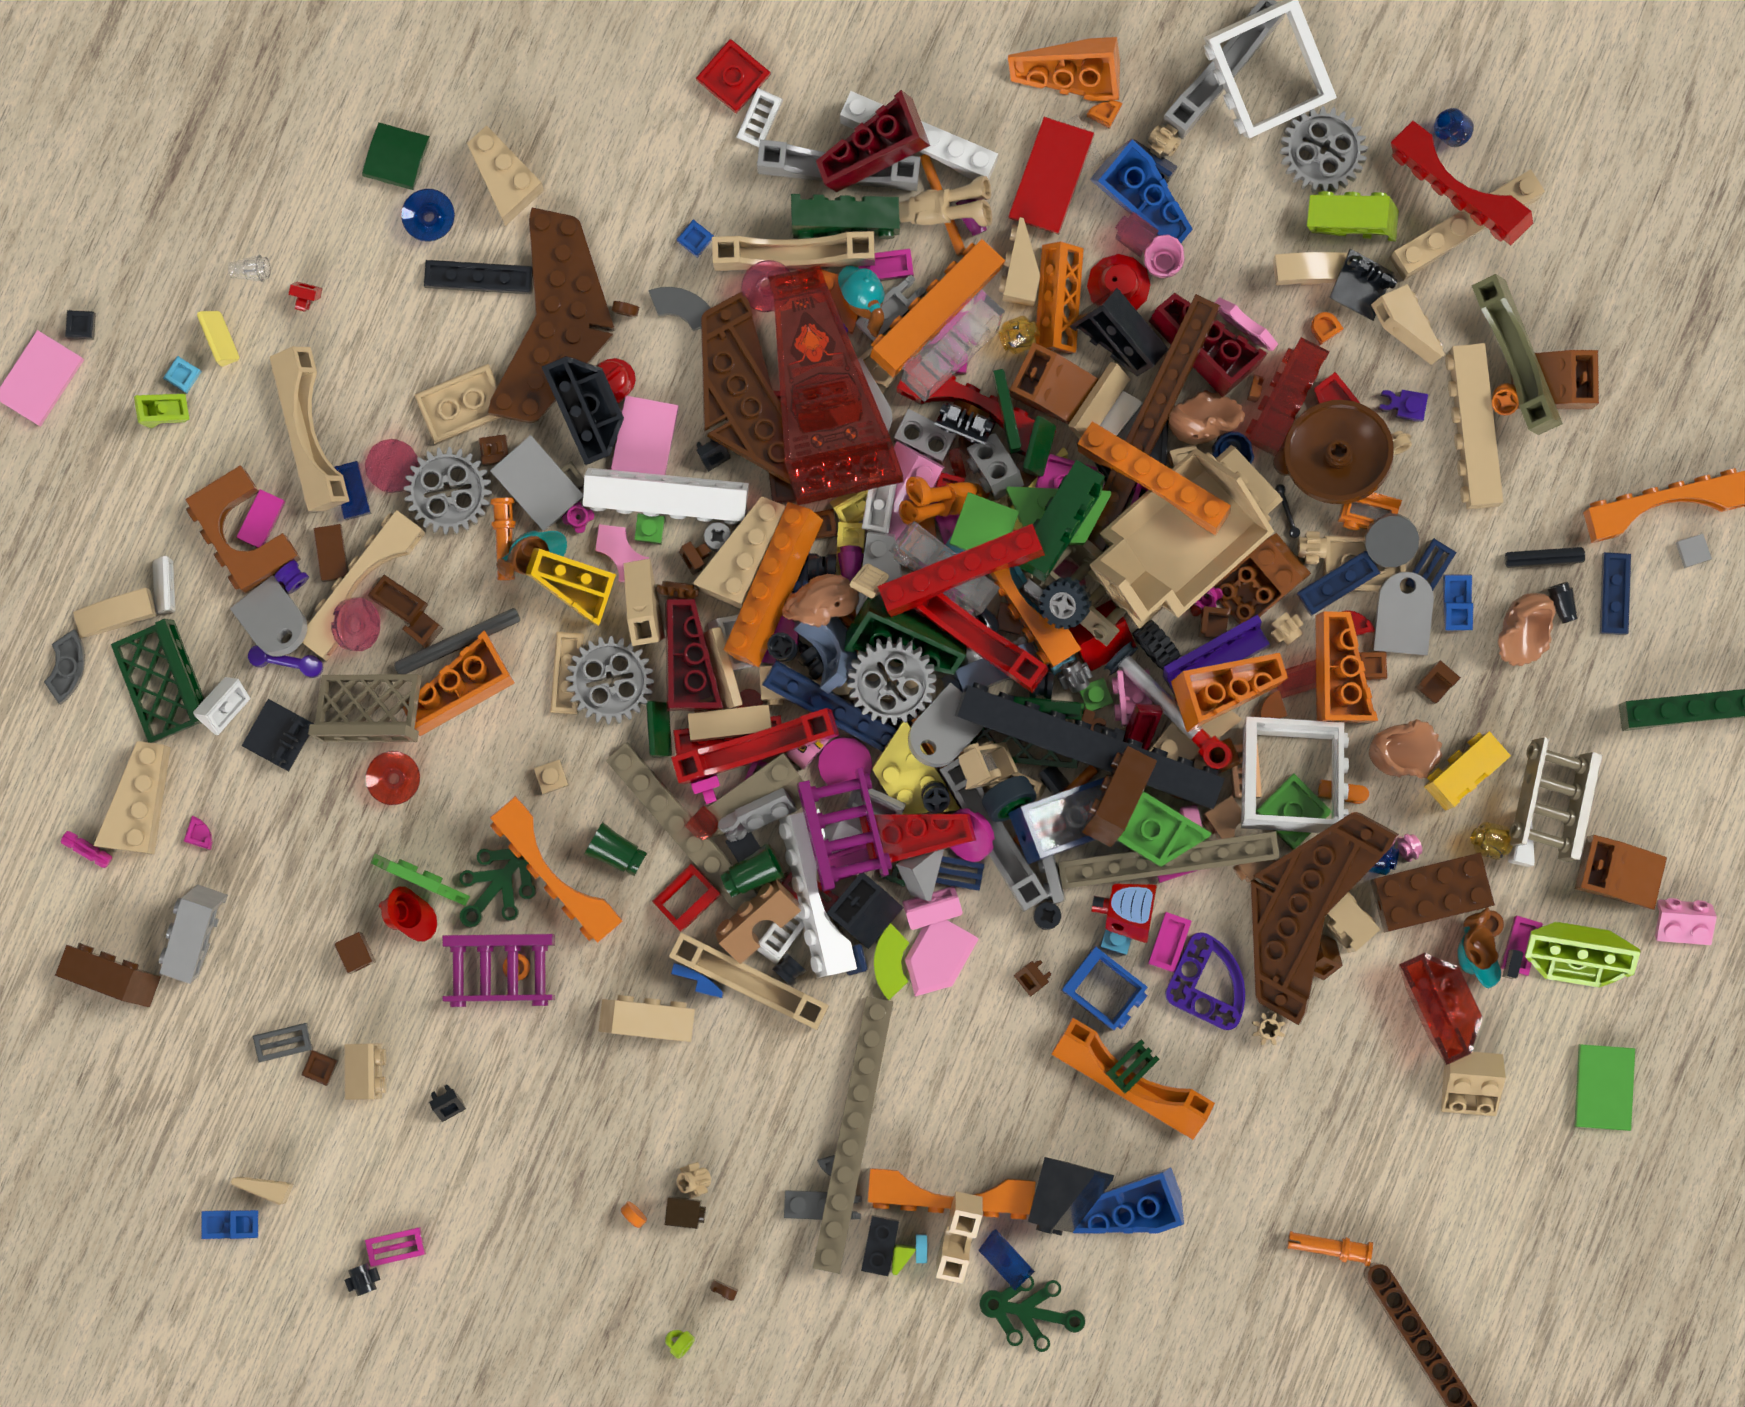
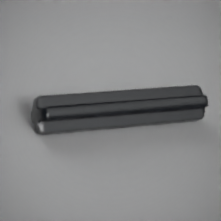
[1504,547,1586,568]

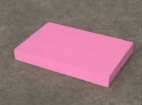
[0,330,84,427]
[611,396,679,475]

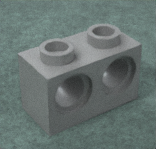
[894,409,957,465]
[967,433,1024,500]

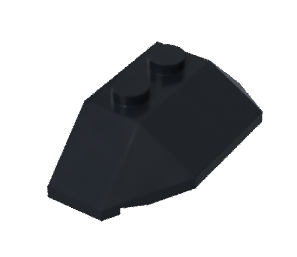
[541,356,624,466]

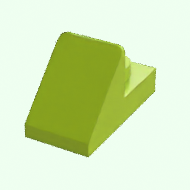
[134,394,190,428]

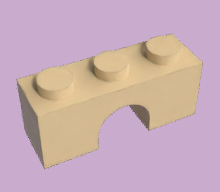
[936,1191,983,1283]

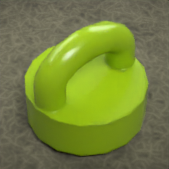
[665,1330,695,1359]

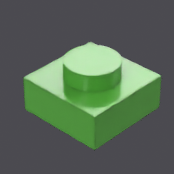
[634,513,665,544]
[1079,678,1114,711]

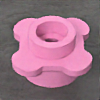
[1397,834,1422,862]

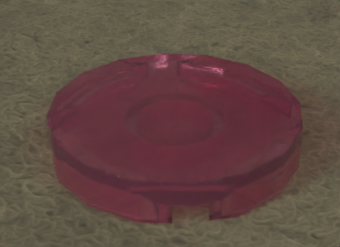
[365,439,420,493]
[331,598,380,651]

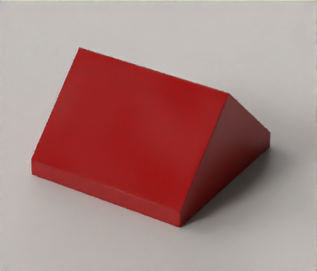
[1069,600,1136,672]

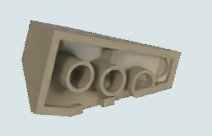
[696,753,804,838]

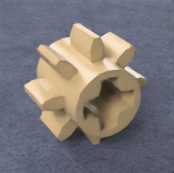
[1148,124,1181,159]
[1297,531,1327,564]
[1270,612,1304,646]
[1252,1013,1285,1045]
[677,1162,711,1199]

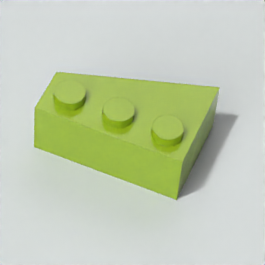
[1307,191,1399,242]

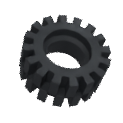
[1132,619,1181,670]

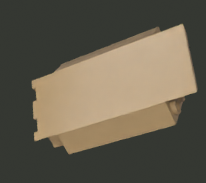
[1088,445,1283,629]

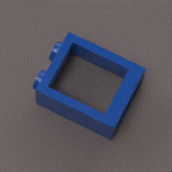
[1061,946,1148,1031]

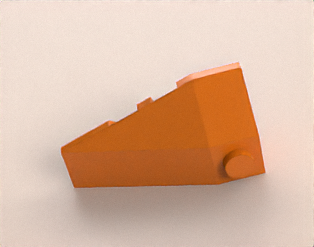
[1008,37,1120,101]

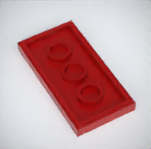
[1008,117,1095,235]

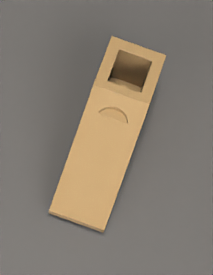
[999,217,1040,307]
[1371,284,1445,365]
[624,558,665,646]

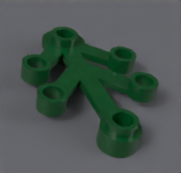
[459,849,536,928]
[979,1274,1085,1352]

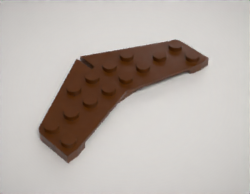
[488,207,615,423]
[701,291,853,495]
[1251,812,1399,1025]

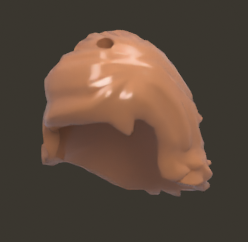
[1169,390,1245,445]
[782,574,859,628]
[1498,593,1556,666]
[1369,719,1442,779]

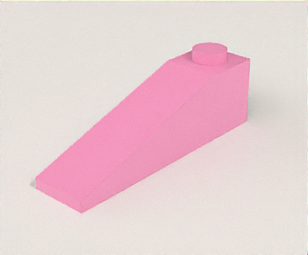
[882,441,945,552]

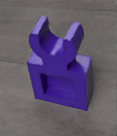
[1378,389,1428,422]

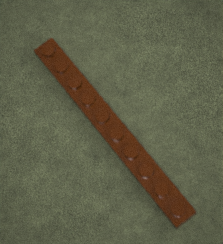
[1088,294,1221,552]

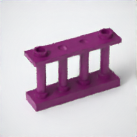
[797,767,892,891]
[442,934,555,1007]

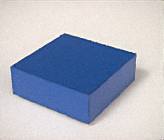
[677,219,714,258]

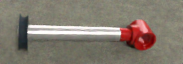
[1104,641,1233,769]

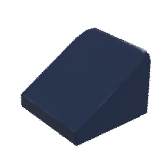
[846,944,868,976]

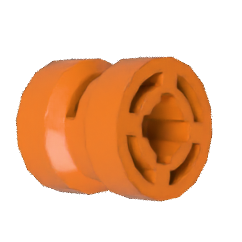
[1492,383,1519,416]

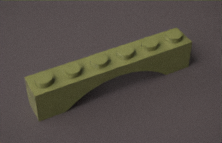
[1471,274,1563,435]

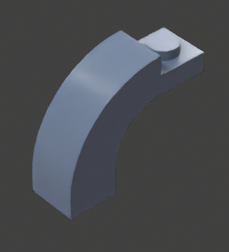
[793,617,858,694]
[941,642,1039,693]

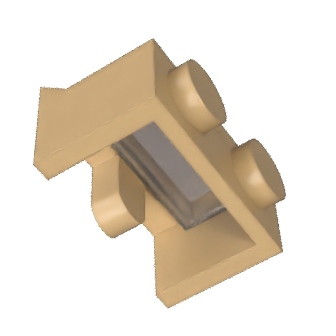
[958,740,1018,790]

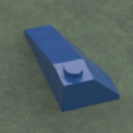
[1090,139,1193,243]
[1073,1167,1184,1234]

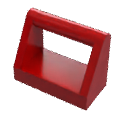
[652,864,721,932]

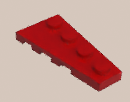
[859,814,976,863]

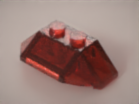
[1399,953,1483,1065]

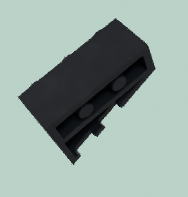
[1069,288,1168,377]

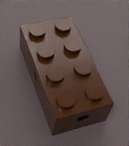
[1370,852,1495,933]

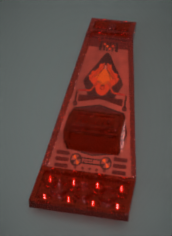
[768,266,904,506]

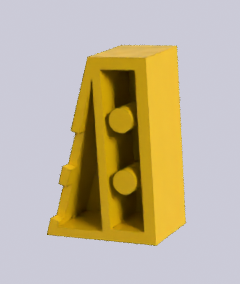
[526,548,616,626]
[1424,731,1511,811]

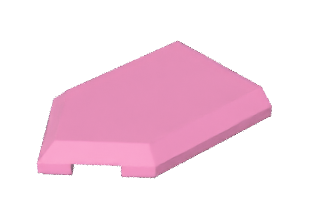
[905,920,979,996]

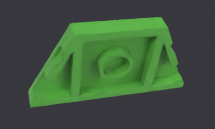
[1006,486,1111,545]
[1117,791,1212,867]
[371,854,470,906]

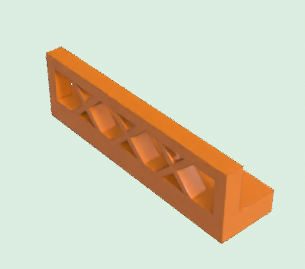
[1035,241,1084,354]

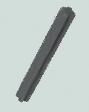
[394,608,520,674]

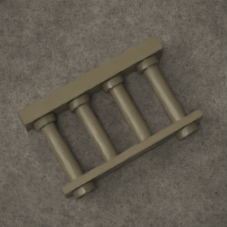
[1025,539,1127,646]
[1509,737,1602,862]

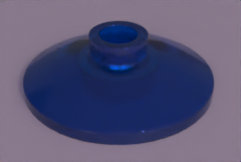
[401,189,455,242]

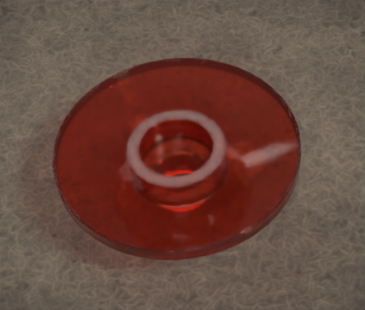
[366,751,420,805]

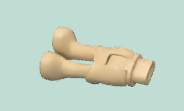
[899,176,992,227]

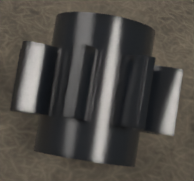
[344,1263,381,1297]

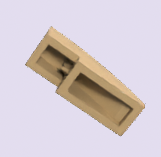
[1273,252,1348,286]
[73,588,157,639]

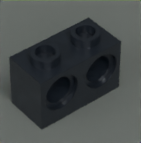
[861,1215,899,1276]

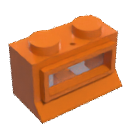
[1338,492,1402,531]

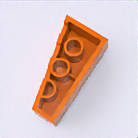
[1315,611,1378,724]
[403,630,515,736]
[1171,653,1288,732]

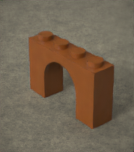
[185,465,301,593]

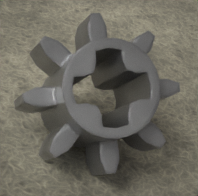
[1057,659,1093,693]

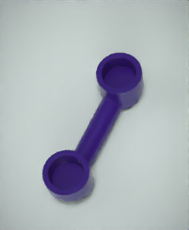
[248,645,324,678]

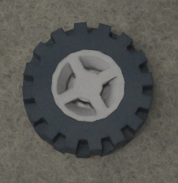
[1039,577,1092,629]

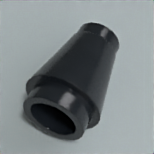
[1547,582,1578,624]

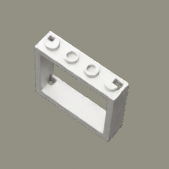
[1204,0,1337,138]
[1241,717,1349,833]

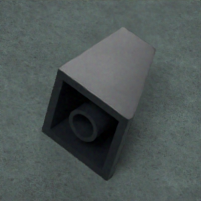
[1028,1157,1114,1236]

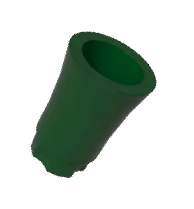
[584,821,647,876]
[720,844,784,897]

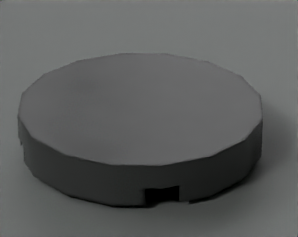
[1364,513,1419,567]

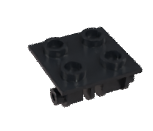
[1329,249,1397,321]
[934,402,996,445]
[242,699,314,772]

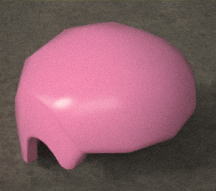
[1144,235,1185,278]

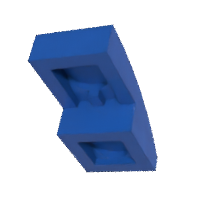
[1443,574,1473,630]
[671,963,724,998]
[201,1210,258,1239]

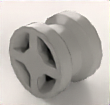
[704,522,731,552]

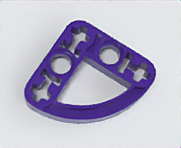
[1165,932,1245,1030]

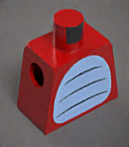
[1091,884,1157,943]

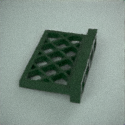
[111,618,205,743]
[970,694,1084,769]

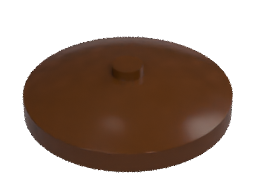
[1284,400,1394,504]

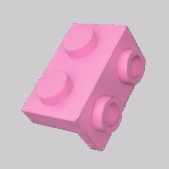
[1112,670,1152,727]
[1655,898,1717,945]

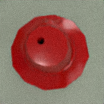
[1087,254,1151,311]

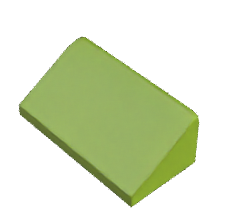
[891,1244,916,1275]

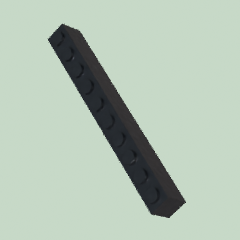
[955,682,1225,809]

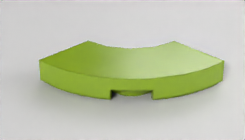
[874,923,909,1000]

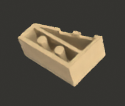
[467,125,544,226]
[598,995,695,1042]

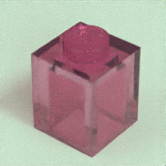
[1115,212,1159,258]

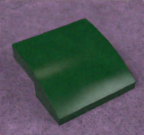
[362,122,430,190]

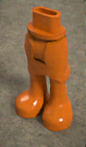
[899,476,990,525]

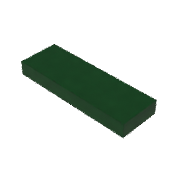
[992,369,1021,454]

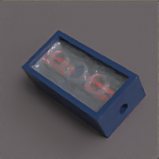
[1008,775,1110,864]

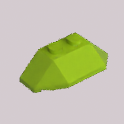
[1525,922,1641,988]

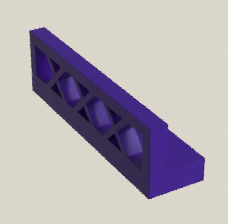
[1162,615,1270,697]

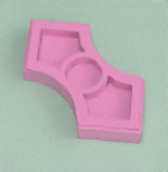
[1215,297,1278,351]
[595,524,649,583]

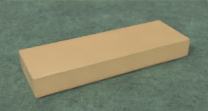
[1068,362,1130,439]
[703,627,742,710]
[550,632,584,715]
[688,704,771,742]

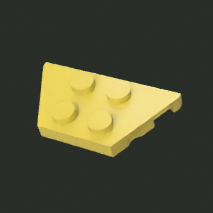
[872,720,960,814]

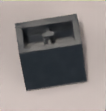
[827,873,904,949]

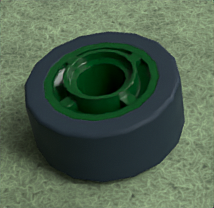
[982,776,1037,822]

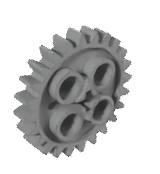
[1280,106,1368,193]
[404,447,492,535]
[566,636,654,725]
[847,637,936,725]

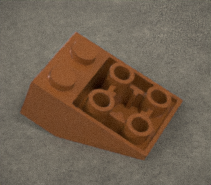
[1010,342,1099,425]
[1511,350,1599,409]
[1213,533,1311,624]
[1574,835,1667,910]

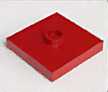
[696,39,771,114]

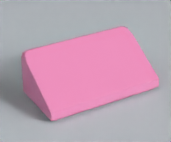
[902,886,963,930]

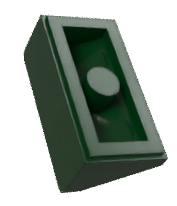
[1023,416,1056,477]
[646,701,672,758]

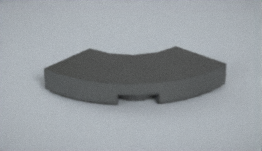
[648,287,711,332]
[44,629,85,705]

